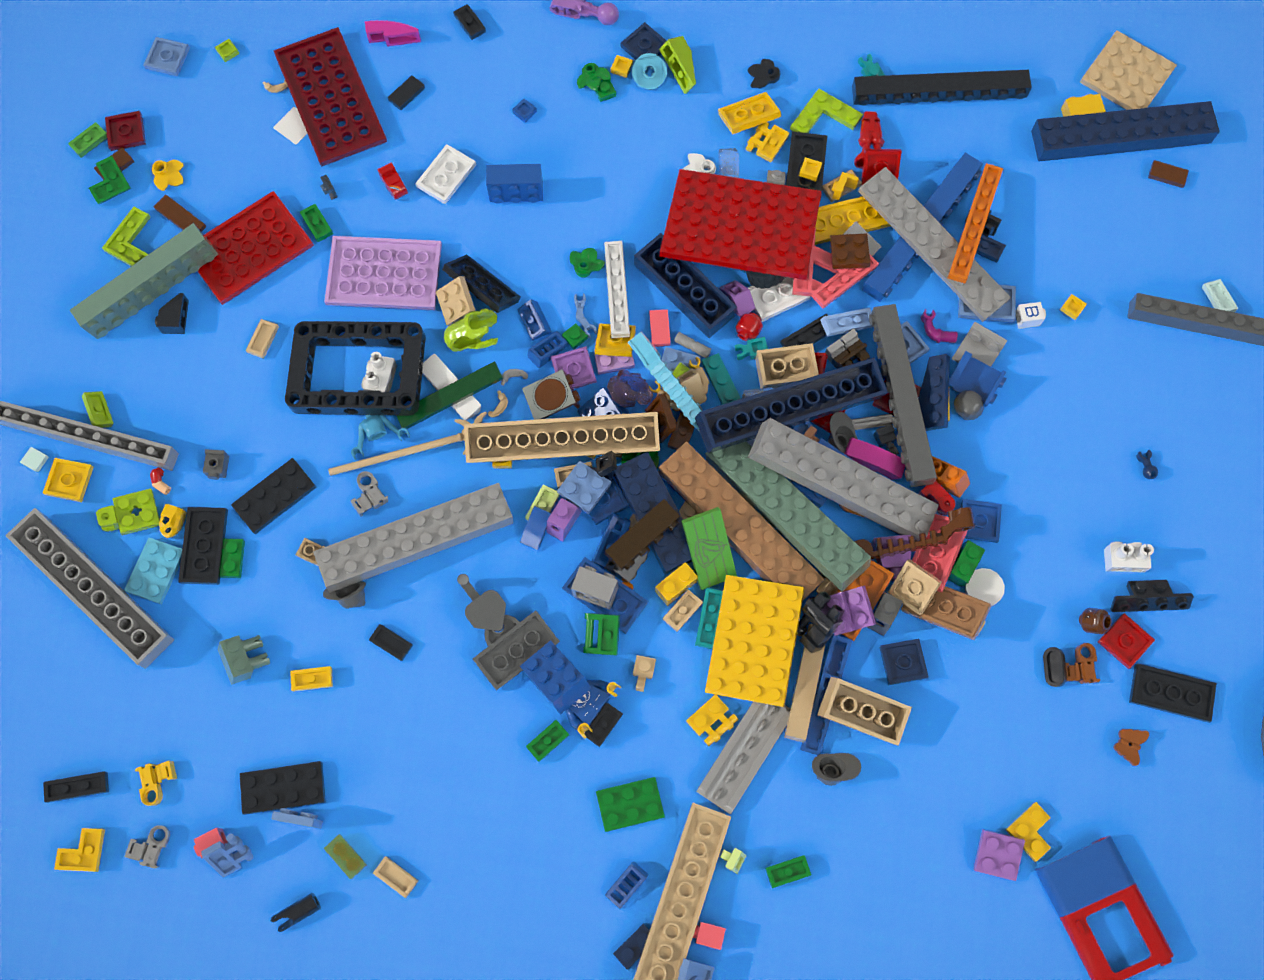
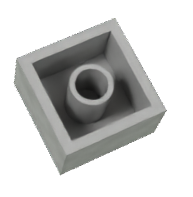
[571,566,618,610]

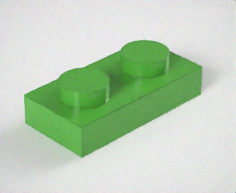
[68,122,107,158]

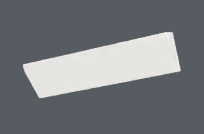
[422,354,481,421]

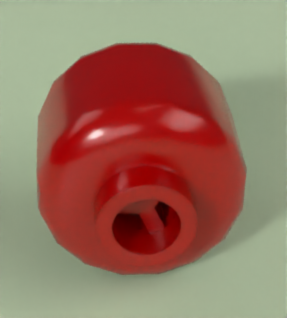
[735,313,763,341]

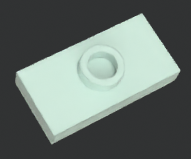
[1202,279,1238,312]

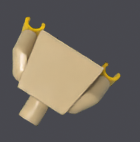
[649,357,709,411]

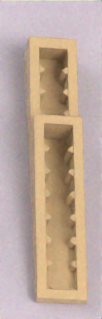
[784,624,825,743]

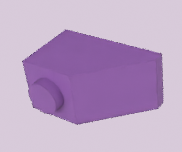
[719,280,756,317]

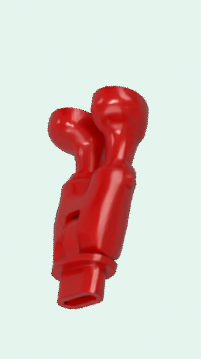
[854,111,885,169]

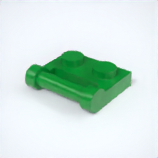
[583,613,620,656]

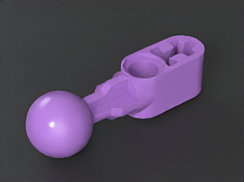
[550,0,619,26]

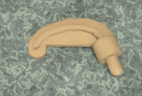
[263,80,288,93]
[488,390,508,418]

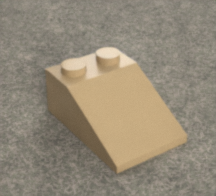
[755,343,819,393]

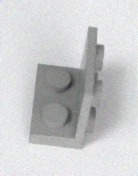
[952,322,1008,367]

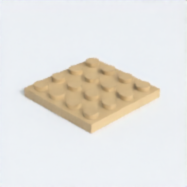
[1080,30,1177,110]

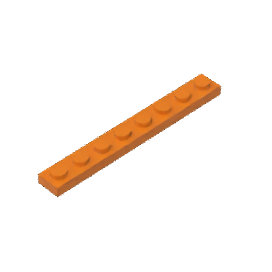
[947,163,1003,284]

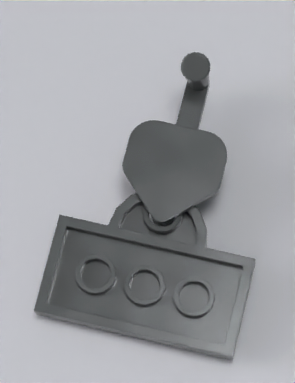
[457,574,560,691]

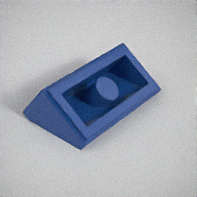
[517,299,552,340]

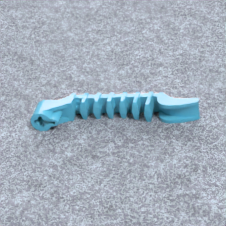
[627,332,702,432]

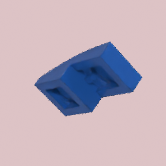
[520,506,551,550]

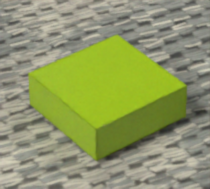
[215,39,240,62]

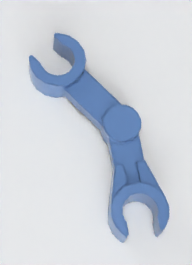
[574,293,597,338]

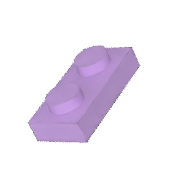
[595,355,635,375]

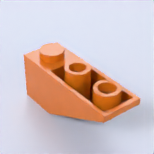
[932,456,970,498]

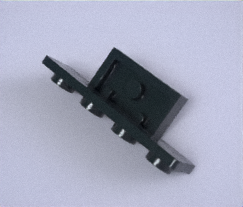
[1110,580,1194,612]

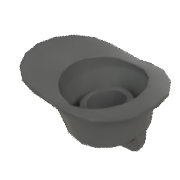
[828,412,858,454]
[323,581,366,609]
[812,753,861,786]

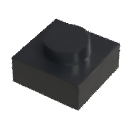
[596,451,617,477]

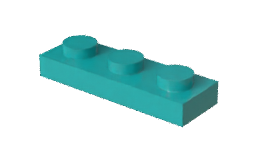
[701,353,741,405]
[695,588,723,650]

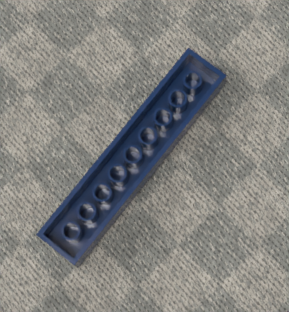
[1031,101,1220,162]
[695,357,888,453]

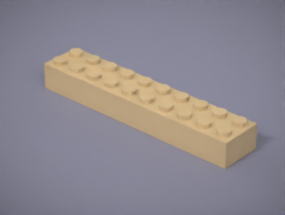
[464,412,660,463]

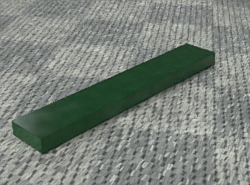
[397,361,504,429]

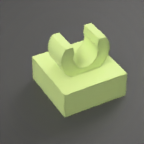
[720,848,747,874]

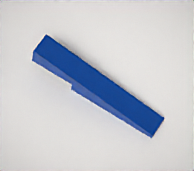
[800,634,852,756]

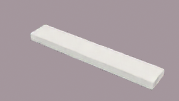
[604,241,630,338]

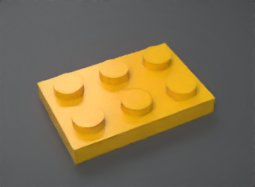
[718,92,781,135]

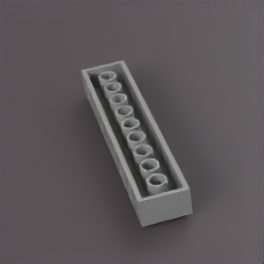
[748,418,938,542]
[313,483,513,593]
[5,508,175,669]

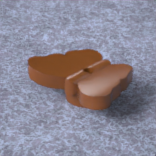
[1114,729,1149,766]

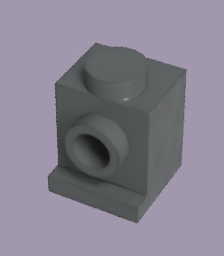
[203,449,230,480]

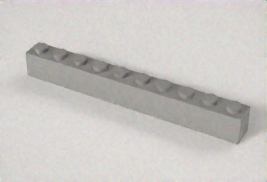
[0,401,179,471]

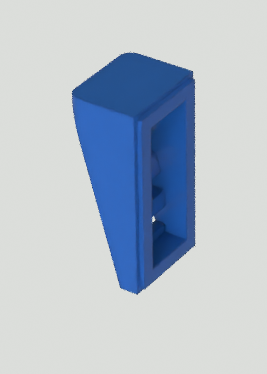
[527,331,569,368]
[605,861,648,909]

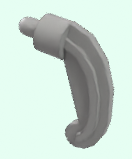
[501,369,528,386]

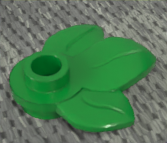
[577,63,611,91]
[569,248,605,278]

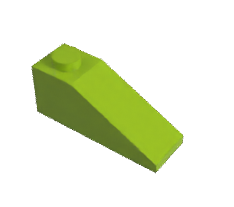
[659,36,696,94]

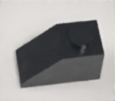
[155,293,189,334]

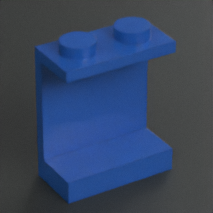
[949,351,1007,407]

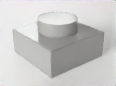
[767,170,786,185]

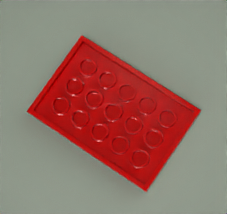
[198,191,314,305]

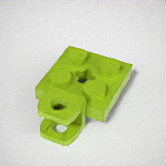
[96,488,160,536]

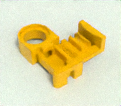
[135,761,177,806]

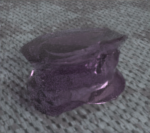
[607,369,653,408]

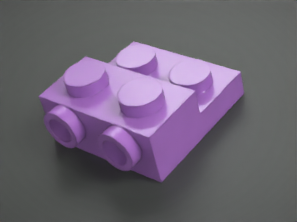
[827,586,876,636]

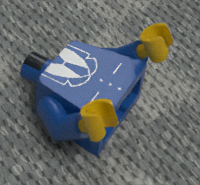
[565,680,621,739]

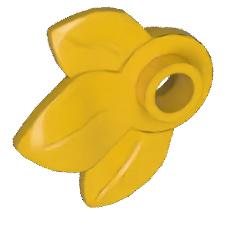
[152,160,184,191]

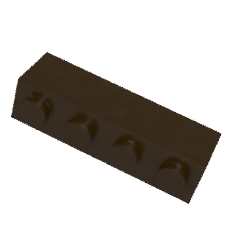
[605,499,680,571]

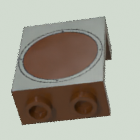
[522,369,581,420]

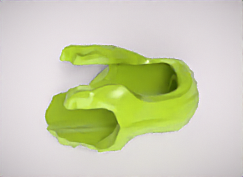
[444,309,498,352]

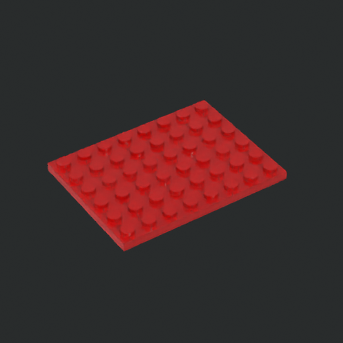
[660,169,822,280]

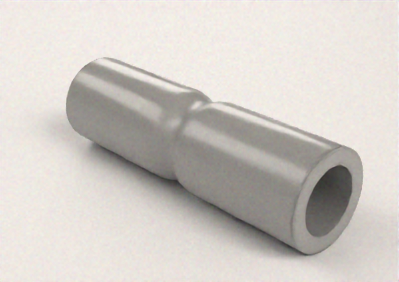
[674,332,712,358]

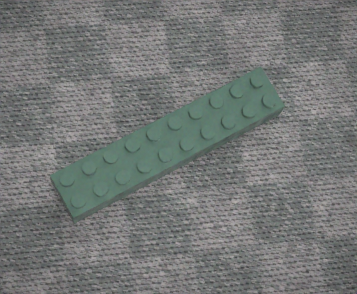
[705,442,871,592]

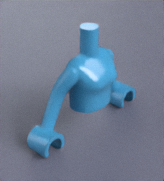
[351,415,410,460]

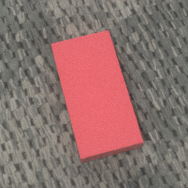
[649,309,671,347]

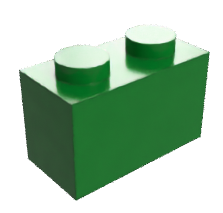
[948,540,985,587]

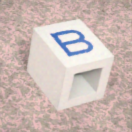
[1015,302,1046,329]

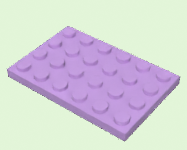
[324,236,442,310]

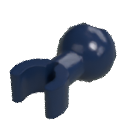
[1136,450,1158,480]

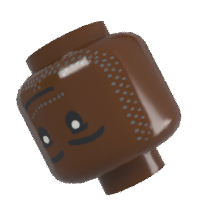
[1079,608,1112,634]

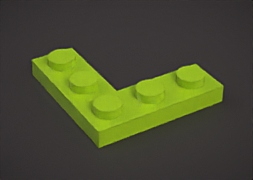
[790,88,863,133]
[102,206,151,266]

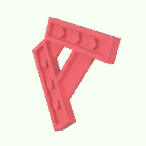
[792,227,879,309]

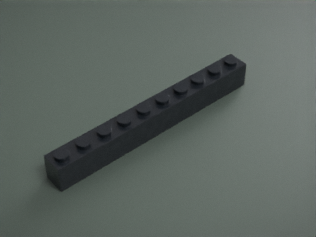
[852,69,1032,106]

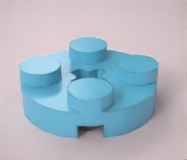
[632,53,667,90]

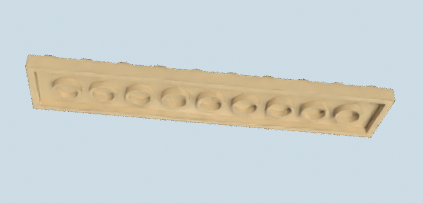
[633,803,731,980]

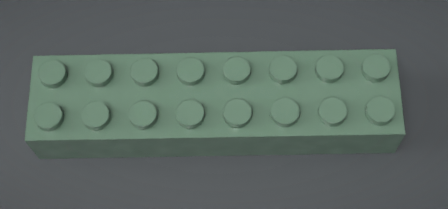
[70,223,218,340]

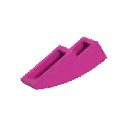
[365,20,421,47]
[845,438,905,480]

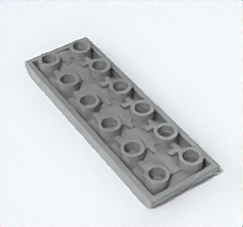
[696,702,790,815]

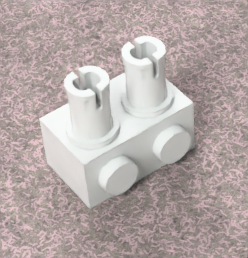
[361,352,397,392]
[1104,542,1154,573]

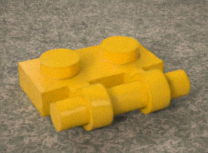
[745,122,789,163]
[686,694,739,746]

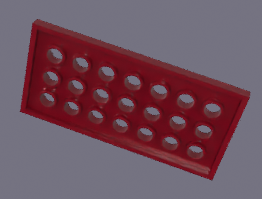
[273,27,387,167]

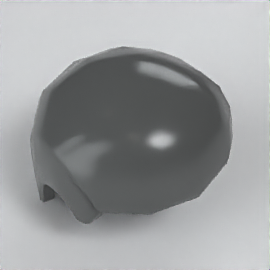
[954,390,984,420]

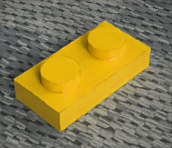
[290,666,333,692]

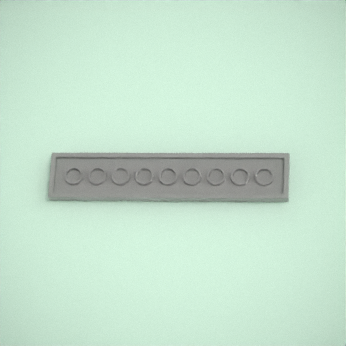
[858,167,1011,322]

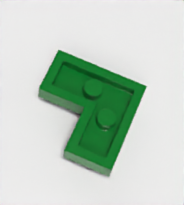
[89,155,131,205]

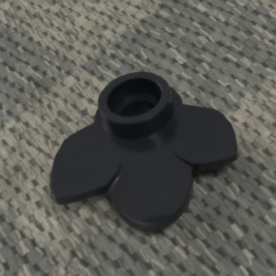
[747,59,781,88]

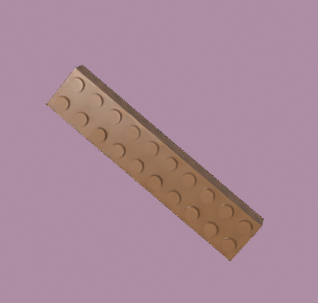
[658,441,825,600]

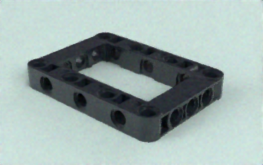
[285,321,426,416]

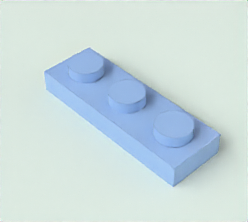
[821,308,873,336]

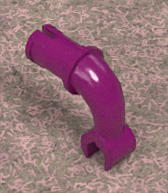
[921,309,958,343]

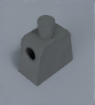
[867,592,903,636]

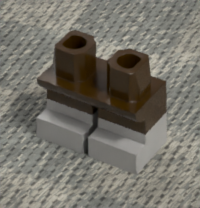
[825,328,871,369]

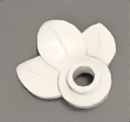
[683,153,716,174]

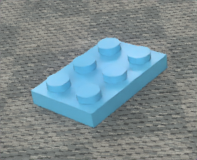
[124,537,182,605]

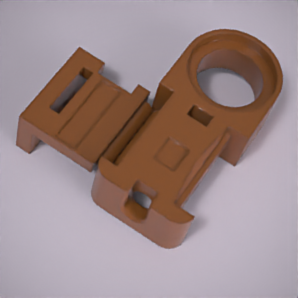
[1066,643,1100,684]

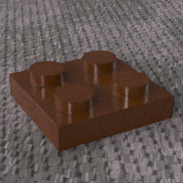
[830,233,870,269]
[645,393,677,444]

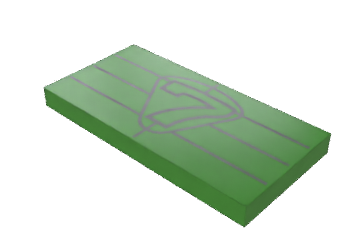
[682,507,737,590]

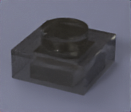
[320,174,338,200]

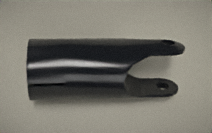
[270,892,321,932]

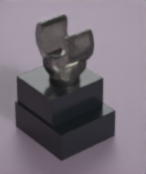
[873,424,899,455]

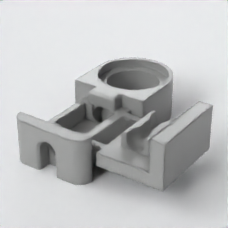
[351,471,389,517]
[124,825,170,869]

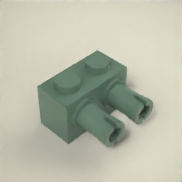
[217,635,270,685]

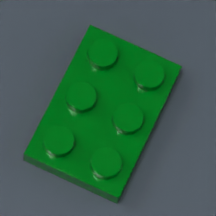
[596,777,665,832]

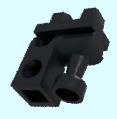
[797,591,845,653]

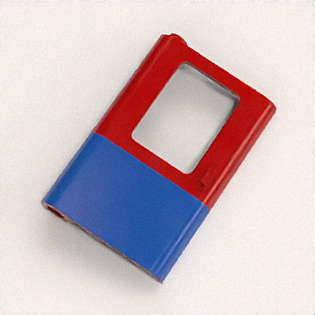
[1035,835,1174,980]

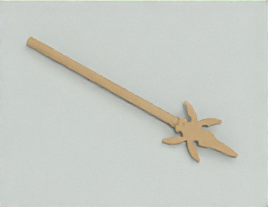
[328,411,487,476]

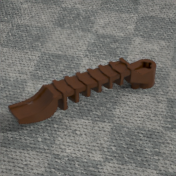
[854,507,975,560]

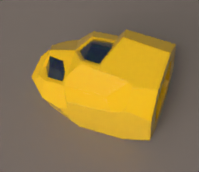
[159,504,187,539]

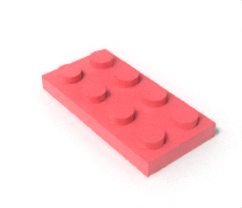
[912,514,968,592]

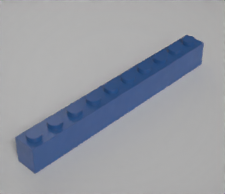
[862,152,983,302]

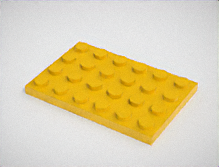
[705,575,805,707]

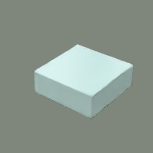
[20,447,49,473]

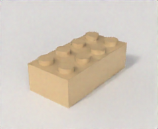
[817,677,912,746]

